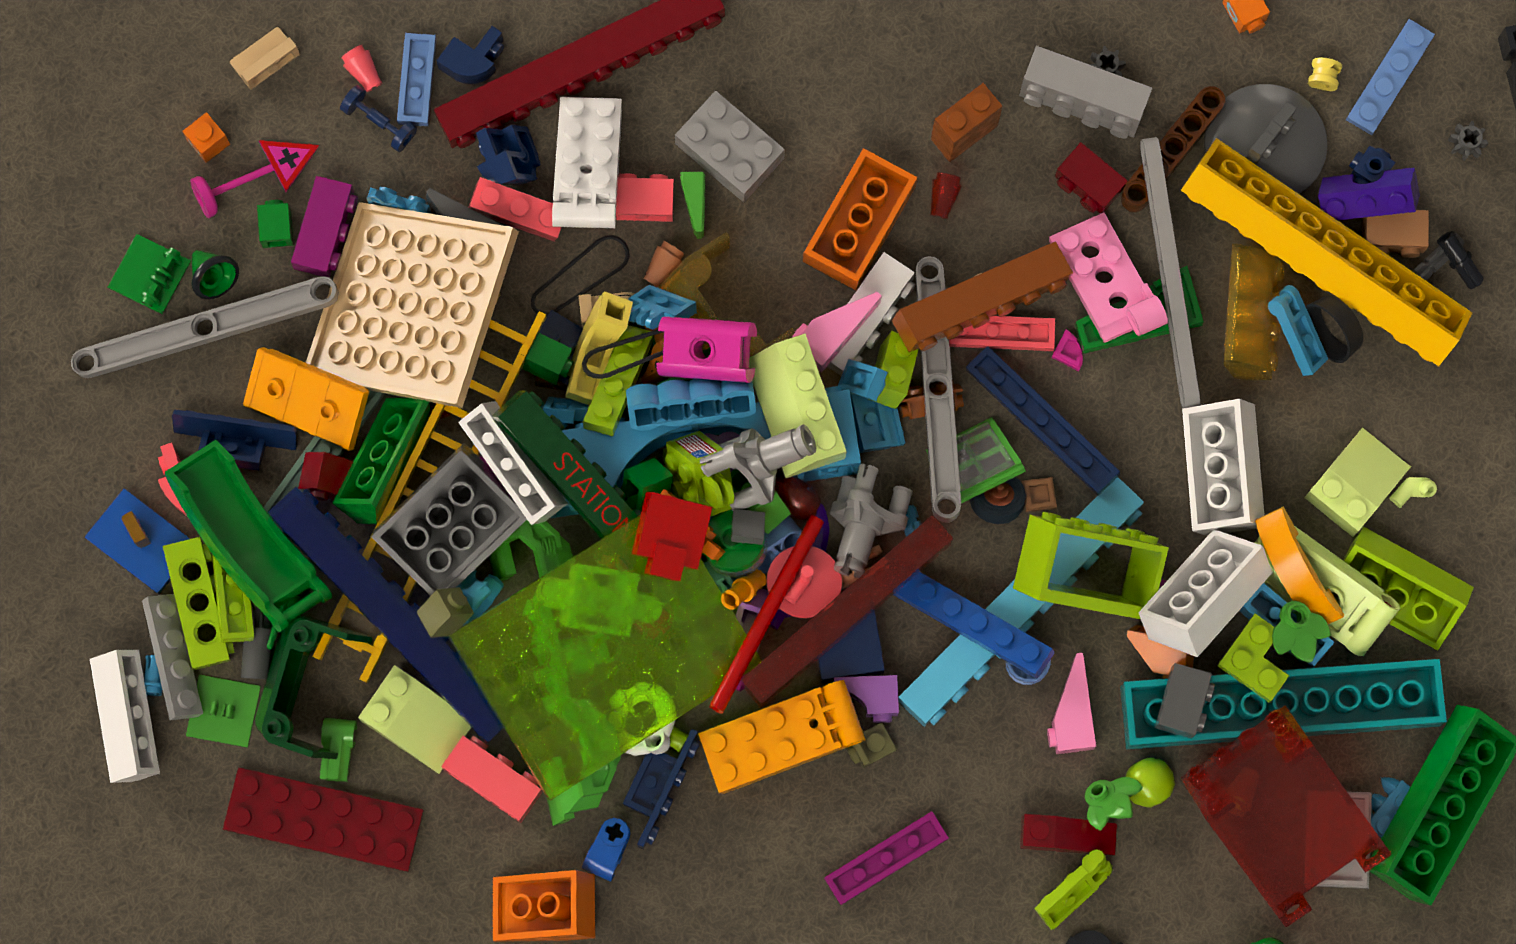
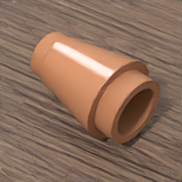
[643,241,684,288]

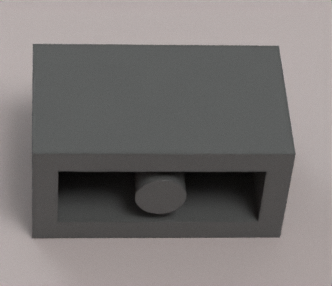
[1155,663,1215,739]

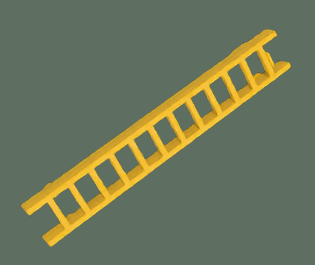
[312,292,547,683]

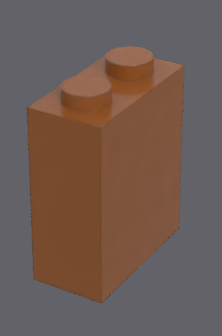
[931,83,1003,162]

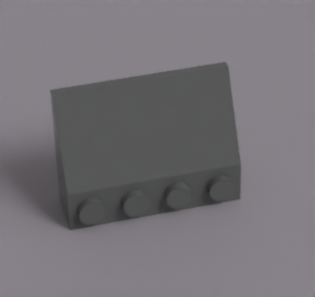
[371,443,527,596]

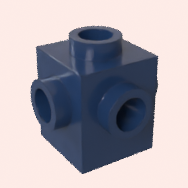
[1349,146,1396,184]

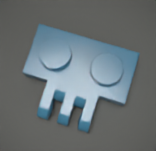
[629,285,697,330]
[543,397,589,427]

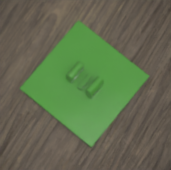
[186,675,261,748]

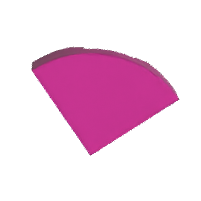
[1051,330,1083,372]

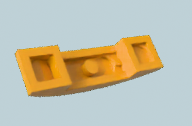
[1255,506,1345,624]

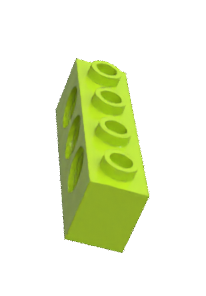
[163,537,235,670]

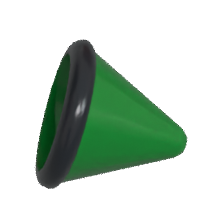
[191,250,239,299]

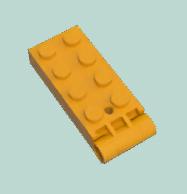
[698,680,866,794]

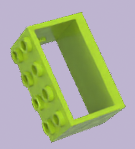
[1013,512,1169,619]

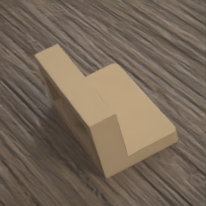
[230,27,300,90]

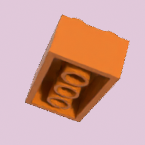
[803,148,918,291]

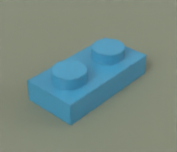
[838,359,888,401]

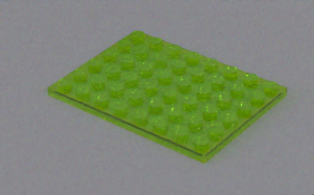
[448,514,763,800]

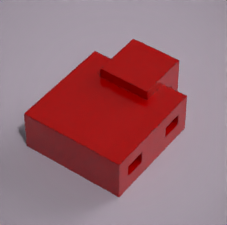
[631,492,713,581]

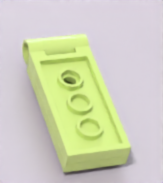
[1254,526,1400,656]

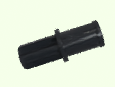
[1437,231,1483,289]

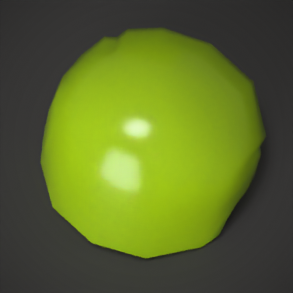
[1125,757,1175,807]

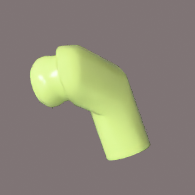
[1389,477,1437,508]

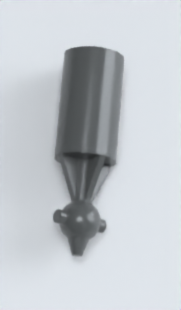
[241,601,272,679]

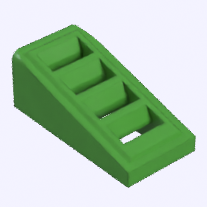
[680,172,705,239]

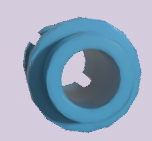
[144,655,163,696]

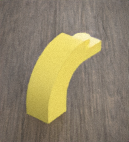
[565,291,633,406]

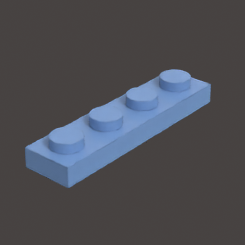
[1346,19,1435,135]

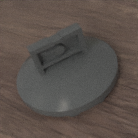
[1204,84,1327,195]

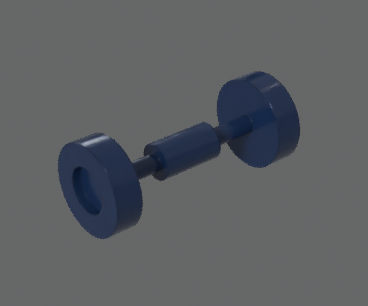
[340,85,417,152]

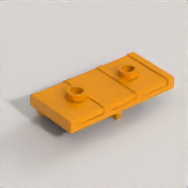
[243,347,370,451]

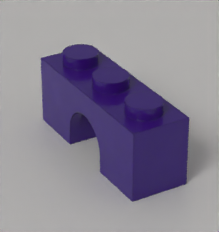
[1318,168,1420,220]

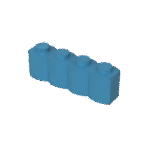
[626,379,756,431]

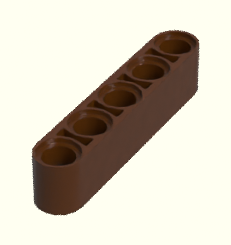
[1121,86,1225,212]

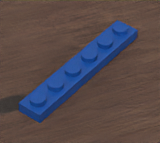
[880,559,1055,679]

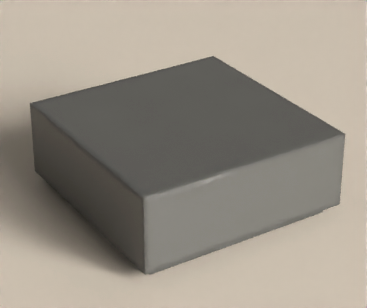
[731,509,765,545]

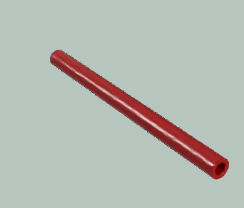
[709,515,824,714]

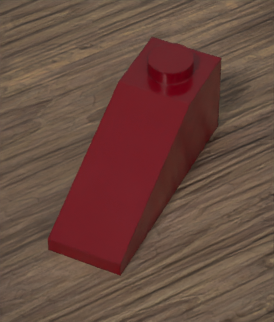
[1020,814,1117,856]

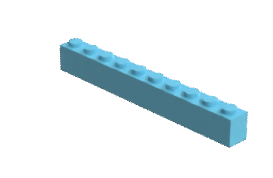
[898,477,1144,727]

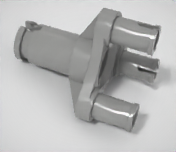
[700,425,816,510]
[830,464,913,578]

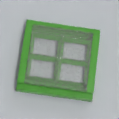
[926,417,1026,503]

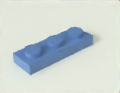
[397,33,436,126]

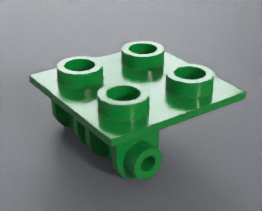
[107,234,191,315]

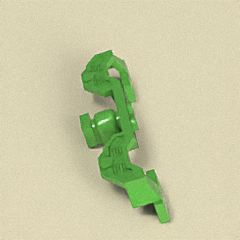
[489,520,621,826]

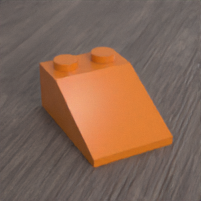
[493,870,595,942]

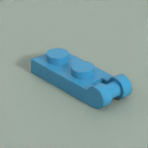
[1268,285,1328,376]

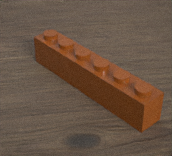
[891,241,1073,353]

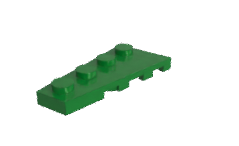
[1075,266,1204,354]

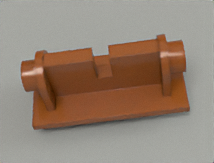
[901,380,964,420]

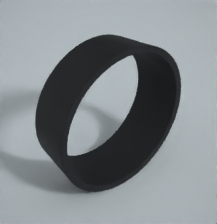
[1305,296,1363,363]

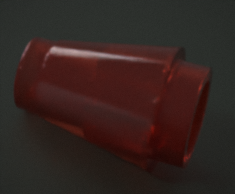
[930,172,962,219]

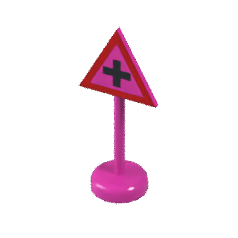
[190,140,319,219]

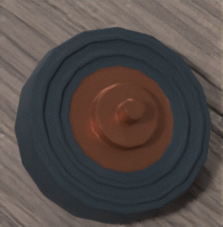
[969,471,1026,524]

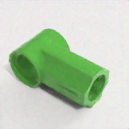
[320,718,357,782]

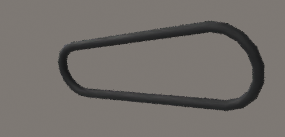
[531,235,630,316]
[582,329,664,379]

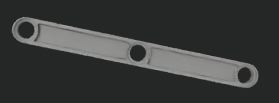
[1140,137,1200,409]
[915,256,961,523]
[71,277,339,378]

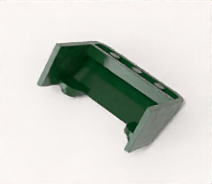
[255,614,372,759]

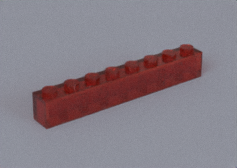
[740,515,954,708]

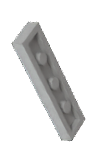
[142,594,203,720]

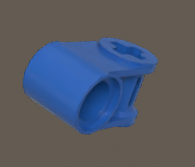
[582,818,630,882]

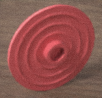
[767,546,842,618]

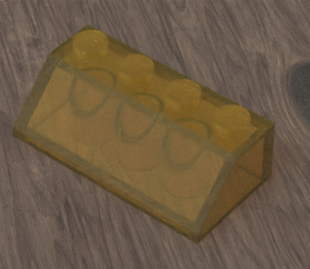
[1224,244,1284,380]

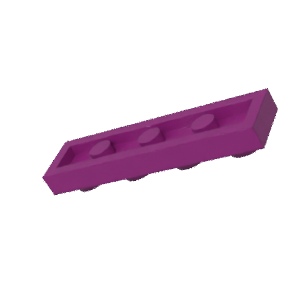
[824,811,949,906]

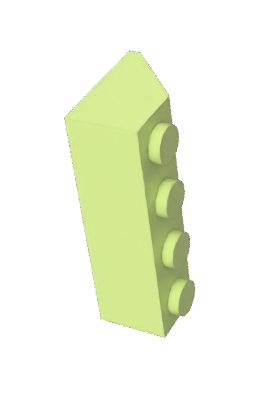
[749,334,847,478]

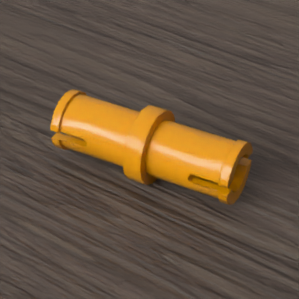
[721,569,767,610]

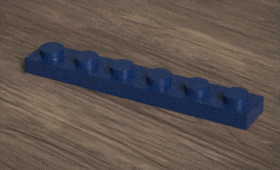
[966,346,1120,496]

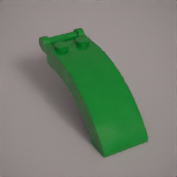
[165,440,332,632]

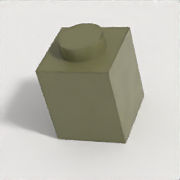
[417,587,474,638]

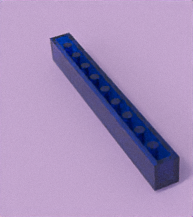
[268,487,515,745]

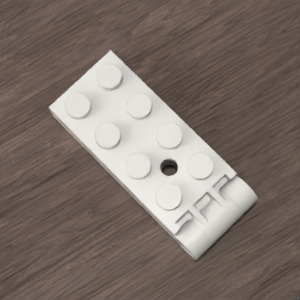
[552,97,622,228]

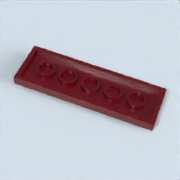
[223,767,424,872]

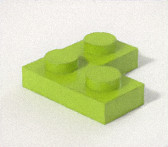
[1217,614,1289,703]

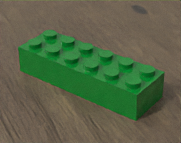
[1365,705,1516,906]

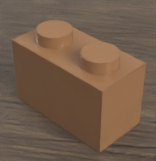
[1362,210,1429,258]

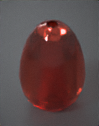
[775,476,821,520]

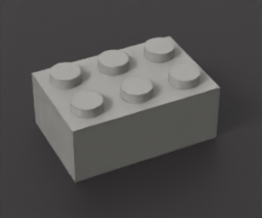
[675,91,785,203]

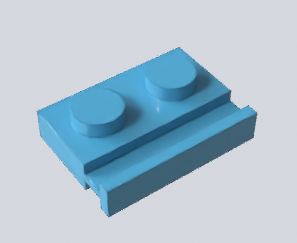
[850,393,905,453]

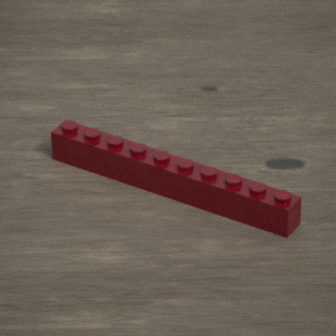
[434,0,725,148]

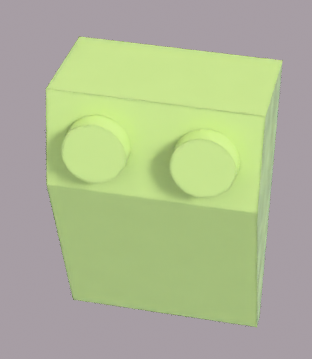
[1304,427,1411,537]
[358,665,475,774]

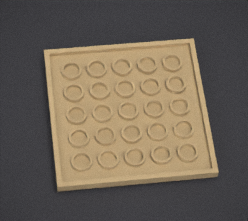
[306,202,519,408]

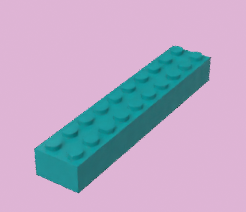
[1120,659,1447,749]

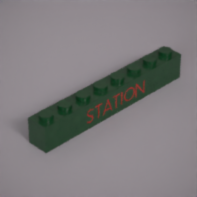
[491,390,693,604]

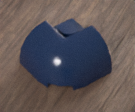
[476,125,541,186]

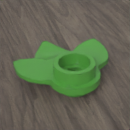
[1272,601,1331,663]
[1085,777,1143,830]

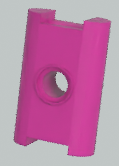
[656,316,757,383]

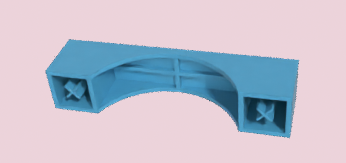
[550,386,861,518]

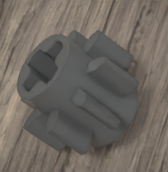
[1090,46,1126,76]
[1448,121,1489,161]

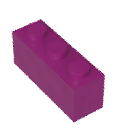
[291,176,358,278]

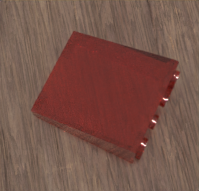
[1181,705,1392,927]

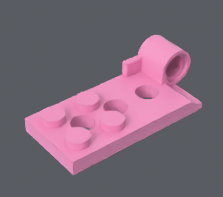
[1049,212,1168,343]

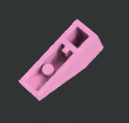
[792,292,882,373]
[1047,653,1096,754]

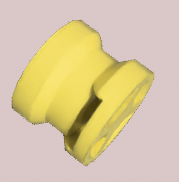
[1307,57,1342,91]

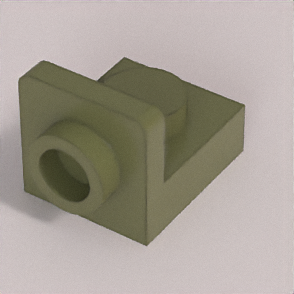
[846,722,897,768]

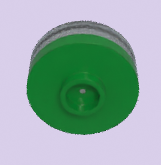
[705,510,768,578]

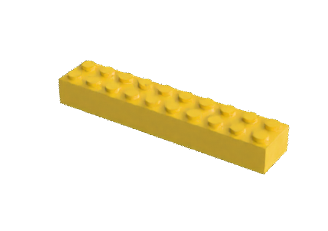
[1181,138,1472,366]

